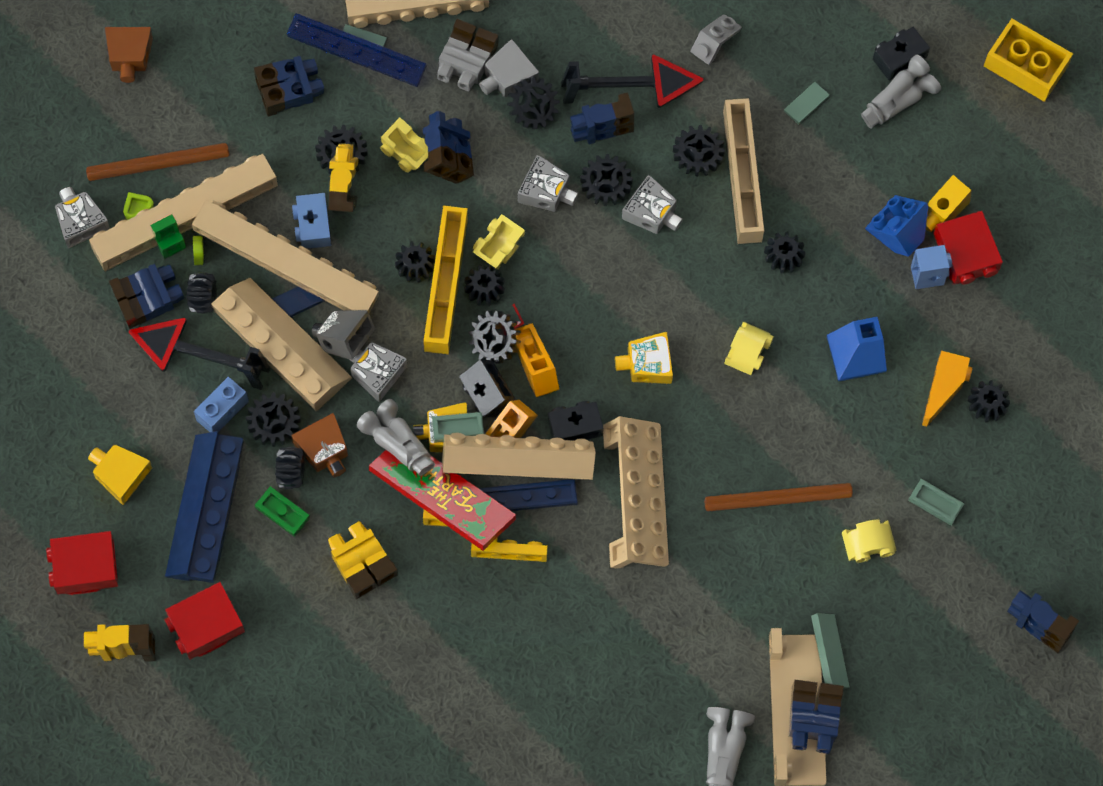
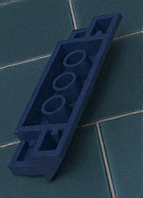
[165,431,244,583]

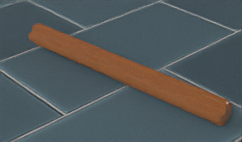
[86,143,229,181]
[704,483,853,511]

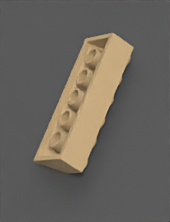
[212,278,352,411]

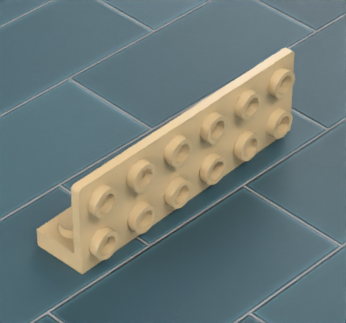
[603,416,669,568]
[769,628,826,786]

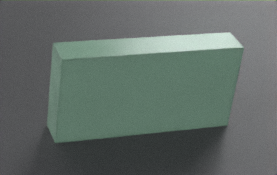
[432,412,484,443]
[908,479,964,526]

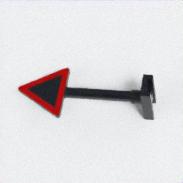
[561,55,703,108]
[129,318,270,390]

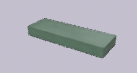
[811,613,850,690]

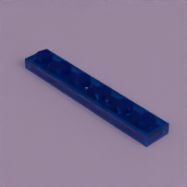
[287,13,427,87]

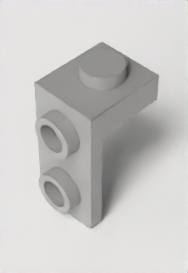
[690,14,742,65]

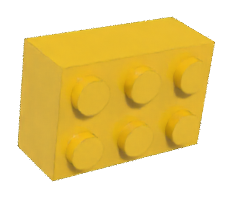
[983,18,1073,102]

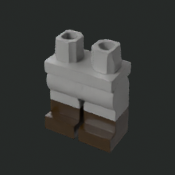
[437,19,499,91]

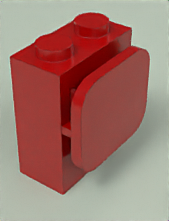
[933,211,1003,285]
[46,531,119,595]
[164,582,245,660]

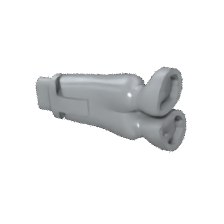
[861,55,941,129]
[357,399,435,476]
[706,707,755,786]

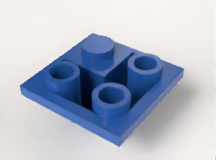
[865,195,928,256]
[827,317,887,381]

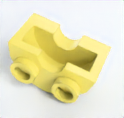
[380,117,428,173]
[473,214,525,269]
[724,322,774,375]
[842,519,897,563]

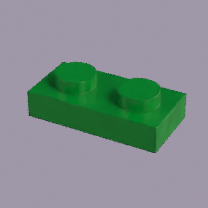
[255,486,310,537]

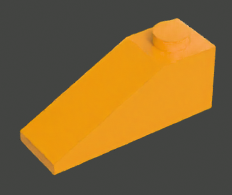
[515,323,559,397]
[922,351,972,427]
[485,400,538,438]

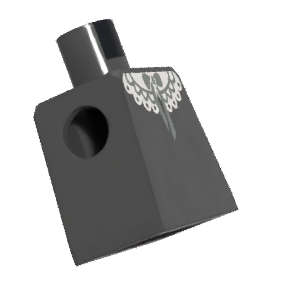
[312,310,375,360]

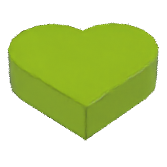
[123,192,154,220]
[193,235,204,265]

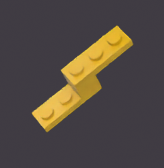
[423,510,547,562]

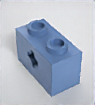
[292,193,331,249]
[911,245,952,289]
[194,377,249,432]

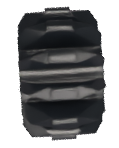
[764,231,806,274]
[395,241,436,283]
[464,265,505,306]
[186,272,217,314]
[967,380,1010,423]
[275,447,305,489]

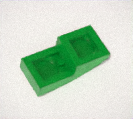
[150,214,186,259]

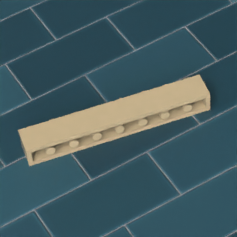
[89,154,278,271]
[192,200,379,313]

